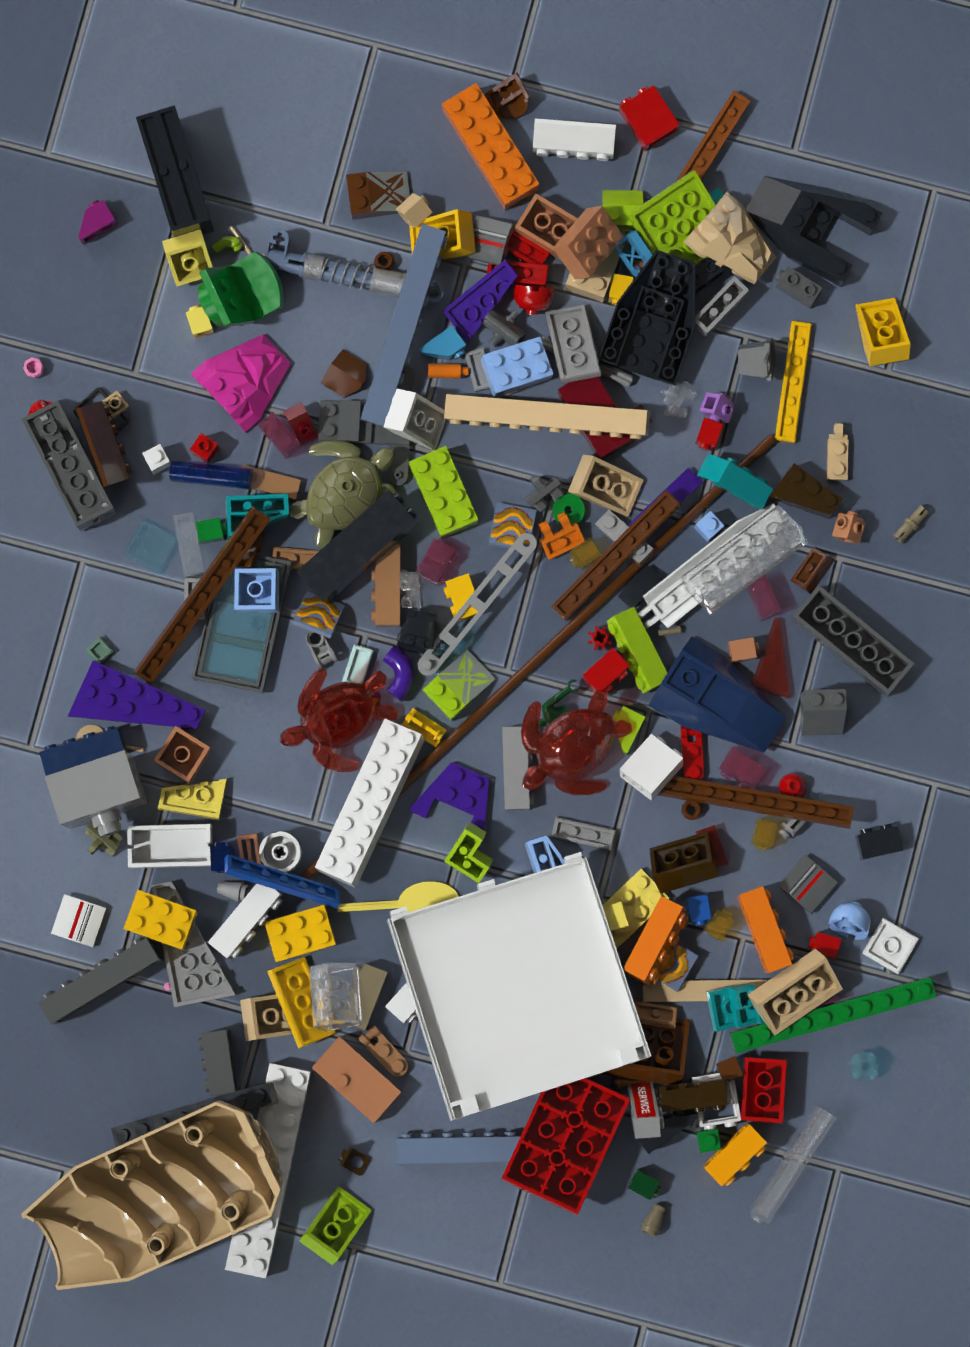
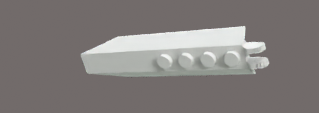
[637,503,786,629]

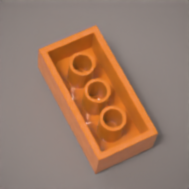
[737,886,794,974]
[623,896,689,988]

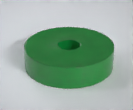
[552,494,585,525]

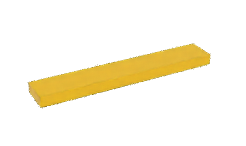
[775,321,812,443]

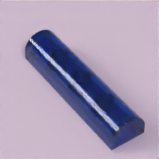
[169,461,253,490]

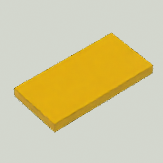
[267,957,336,1049]

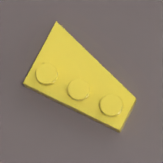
[158,779,227,820]

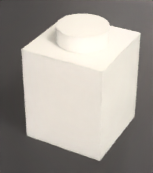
[142,444,172,475]

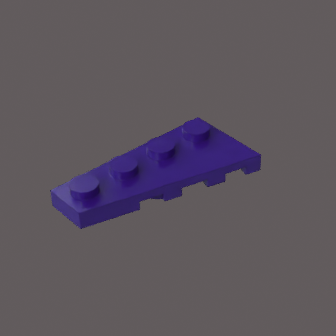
[443,260,519,343]

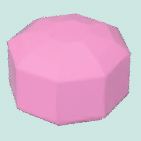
[23,357,44,379]

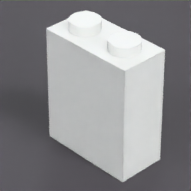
[620,734,683,801]

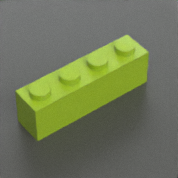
[606,607,667,694]

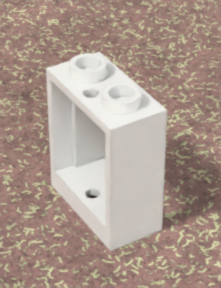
[691,1073,741,1130]

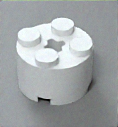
[259,831,302,873]

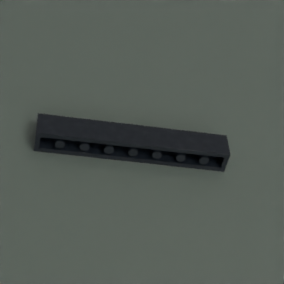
[111,1082,278,1147]

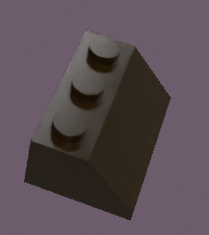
[649,831,719,894]

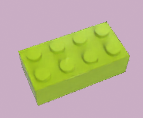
[408,446,479,539]

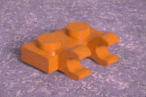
[538,512,585,560]

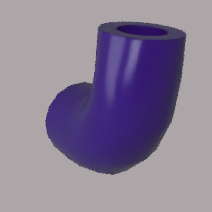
[383,645,415,702]

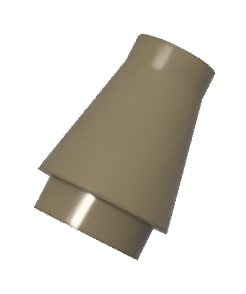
[641,1204,666,1237]

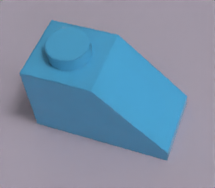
[419,326,466,360]

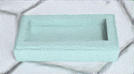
[342,644,374,690]

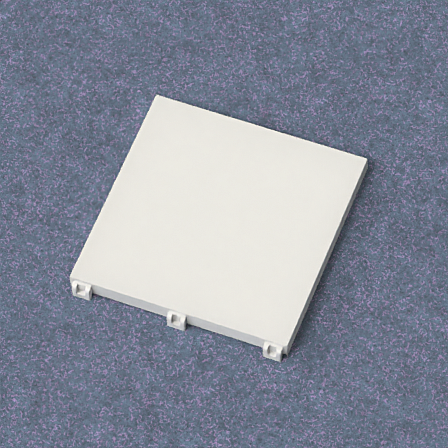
[387,852,651,1121]

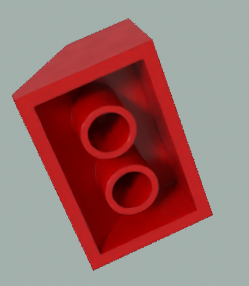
[741,1057,787,1123]

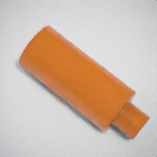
[428,363,469,379]

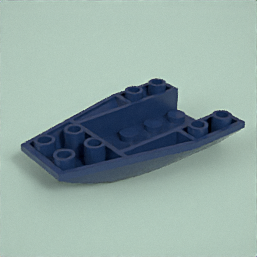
[648,637,786,753]

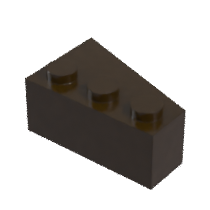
[659,1078,731,1114]

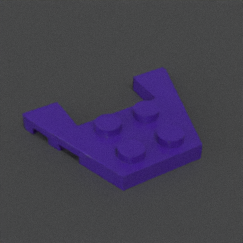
[409,762,489,843]

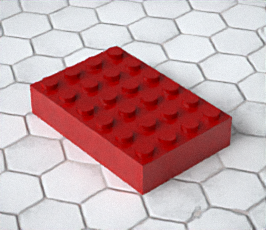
[501,1078,630,1216]

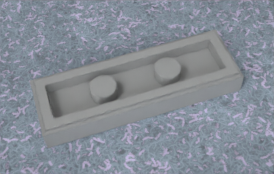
[551,817,616,851]

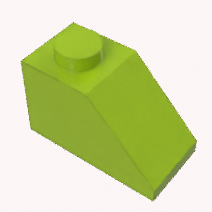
[612,706,645,755]

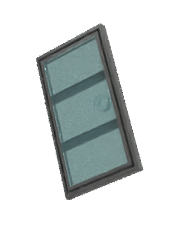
[192,548,292,694]

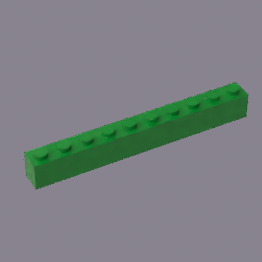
[729,977,936,1053]

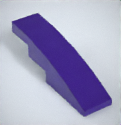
[629,468,702,526]

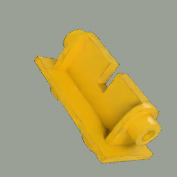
[402,708,447,747]

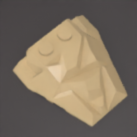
[684,191,777,284]

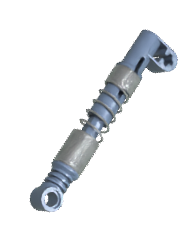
[265,228,444,304]

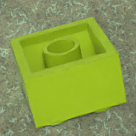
[602,190,643,231]

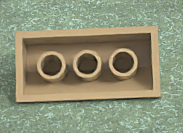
[748,949,843,1035]

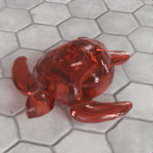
[280,668,398,772]
[521,690,632,795]

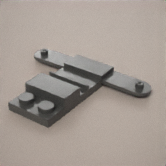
[318,365,413,486]

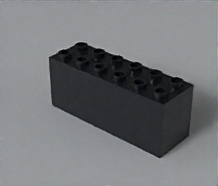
[136,105,214,237]

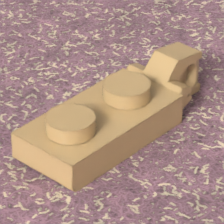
[826,423,848,481]

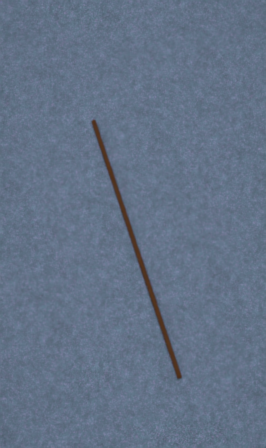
[300,434,776,880]

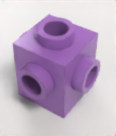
[699,392,736,423]

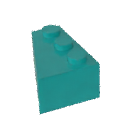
[697,454,773,510]
[225,494,289,541]

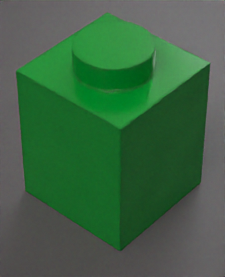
[196,518,227,544]
[696,1129,721,1153]

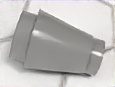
[217,882,249,902]

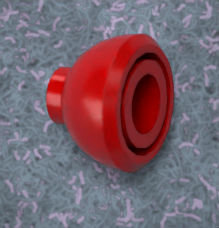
[778,773,807,798]

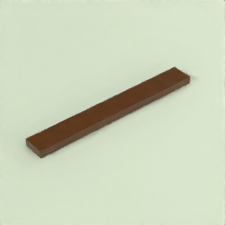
[551,490,681,621]

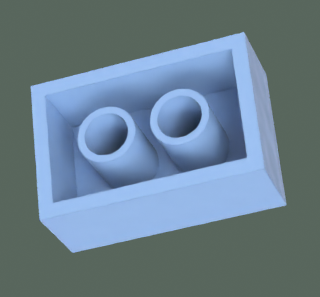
[480,337,553,398]

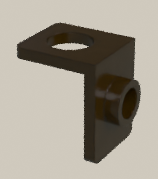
[338,1147,370,1176]

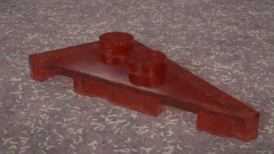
[752,618,789,699]

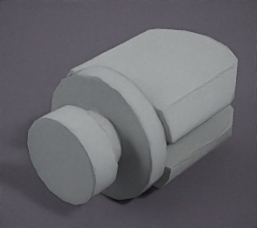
[778,818,806,840]

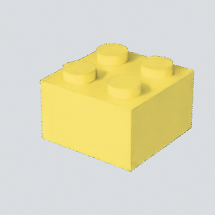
[162,229,213,287]

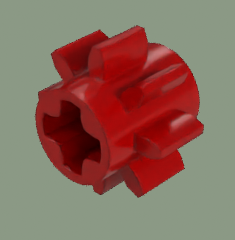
[588,626,612,651]

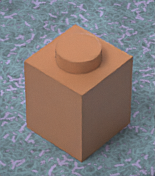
[728,637,760,663]

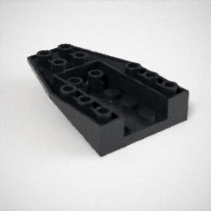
[598,250,695,386]

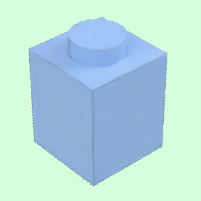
[694,511,724,543]

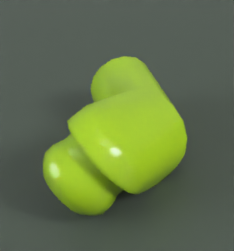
[211,236,242,254]

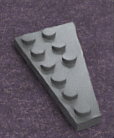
[151,881,236,1007]

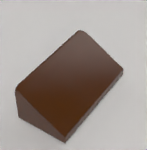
[790,547,833,594]

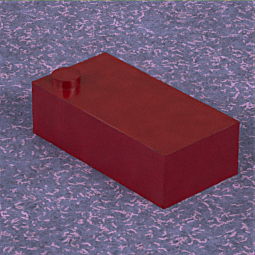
[557,377,635,460]

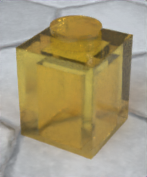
[569,538,602,571]
[750,819,778,851]
[703,909,735,942]

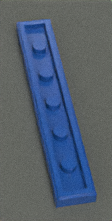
[224,854,340,908]

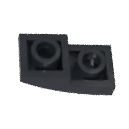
[618,565,662,608]

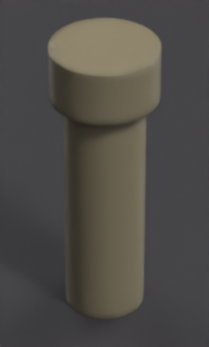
[658,625,681,636]

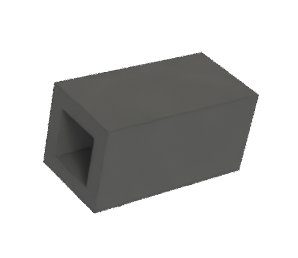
[775,266,822,309]

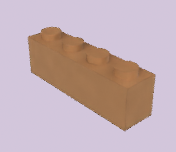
[371,544,401,627]

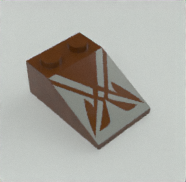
[346,172,410,220]

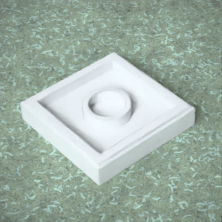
[862,918,919,975]

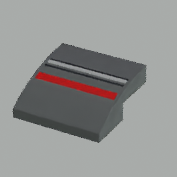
[465,216,514,266]
[778,855,838,915]

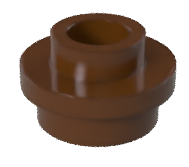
[374,252,394,270]
[681,801,702,820]

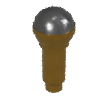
[611,1077,643,1090]

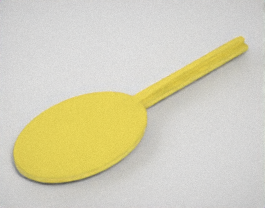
[337,882,459,912]

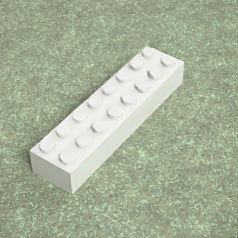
[315,719,425,888]

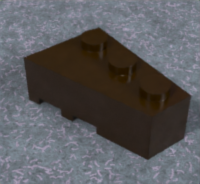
[768,463,843,519]

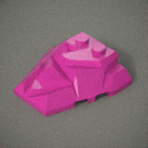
[191,334,291,433]

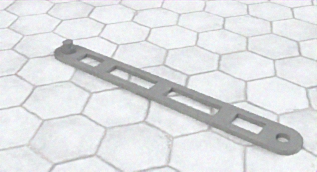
[418,533,537,676]

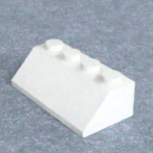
[533,119,616,161]

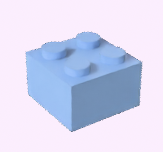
[234,568,279,613]

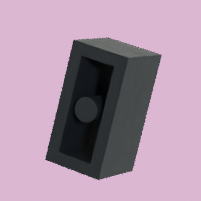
[855,824,903,860]

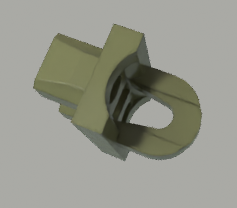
[85,823,123,857]

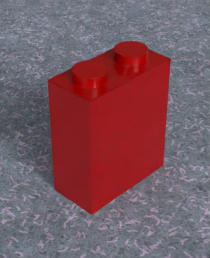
[619,85,680,151]

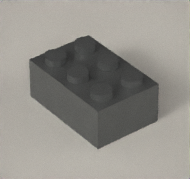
[198,1030,238,1096]

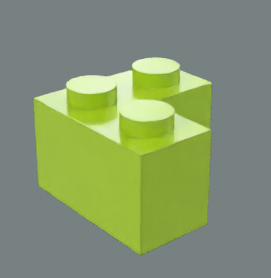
[444,822,493,883]

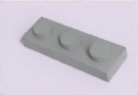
[595,509,654,565]

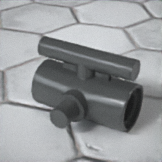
[483,309,526,347]

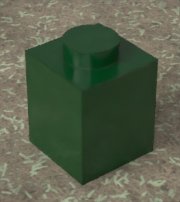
[627,1169,661,1200]

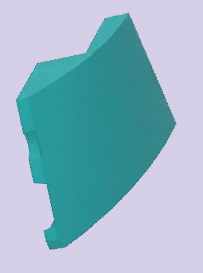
[706,984,765,1032]

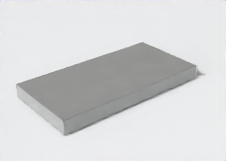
[545,305,601,384]

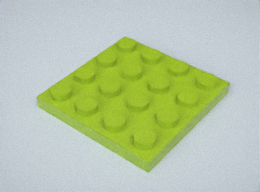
[627,170,715,265]

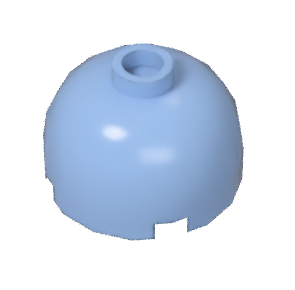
[828,902,871,940]

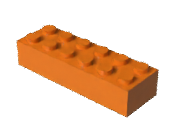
[442,83,540,210]

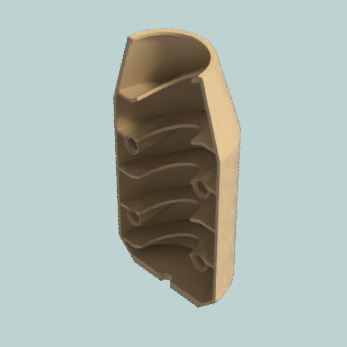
[21,1101,282,1290]

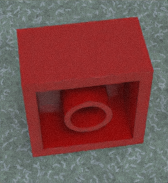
[581,648,630,697]

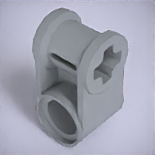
[306,631,338,670]

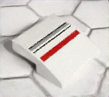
[51,894,106,947]

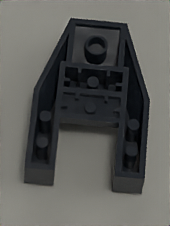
[746,176,882,287]

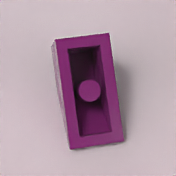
[78,200,117,245]

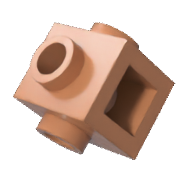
[832,511,866,544]

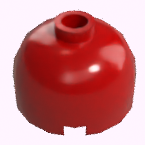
[514,284,554,315]

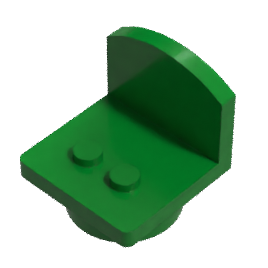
[198,252,284,327]

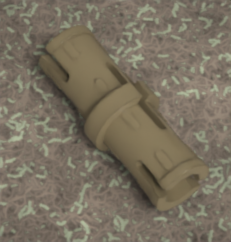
[893,505,929,544]

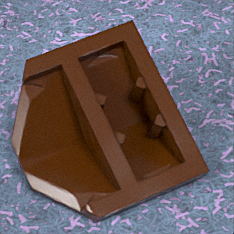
[485,73,531,118]
[321,349,366,398]

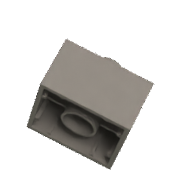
[45,750,148,837]

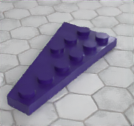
[68,661,206,729]

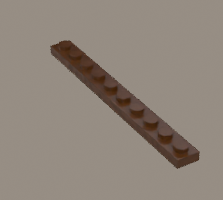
[134,506,270,684]
[657,776,854,829]

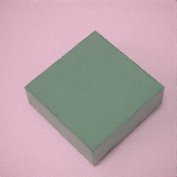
[85,636,114,664]

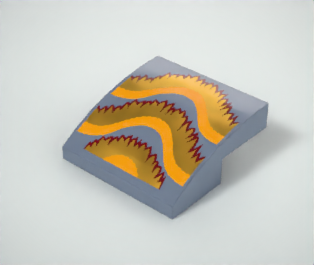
[488,502,537,549]
[292,591,345,638]
[658,944,698,992]

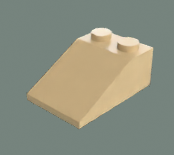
[565,245,624,303]
[568,455,643,517]
[240,995,292,1041]

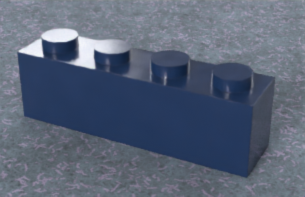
[39,726,127,776]

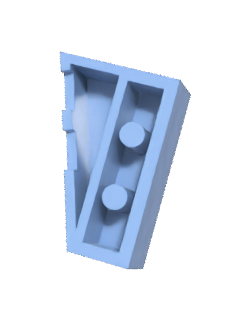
[525,836,565,873]

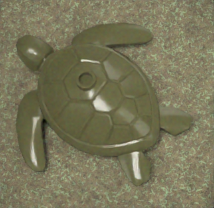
[289,440,396,549]

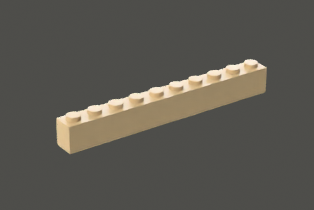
[444,394,650,439]

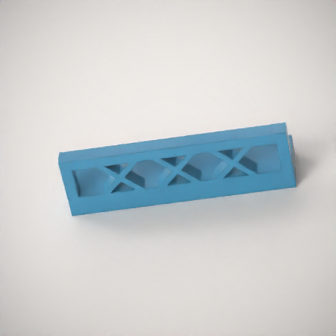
[614,231,652,278]

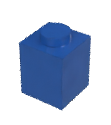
[686,895,711,926]

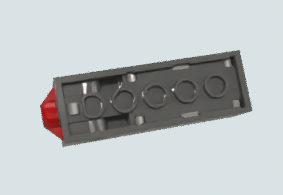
[22,400,117,531]

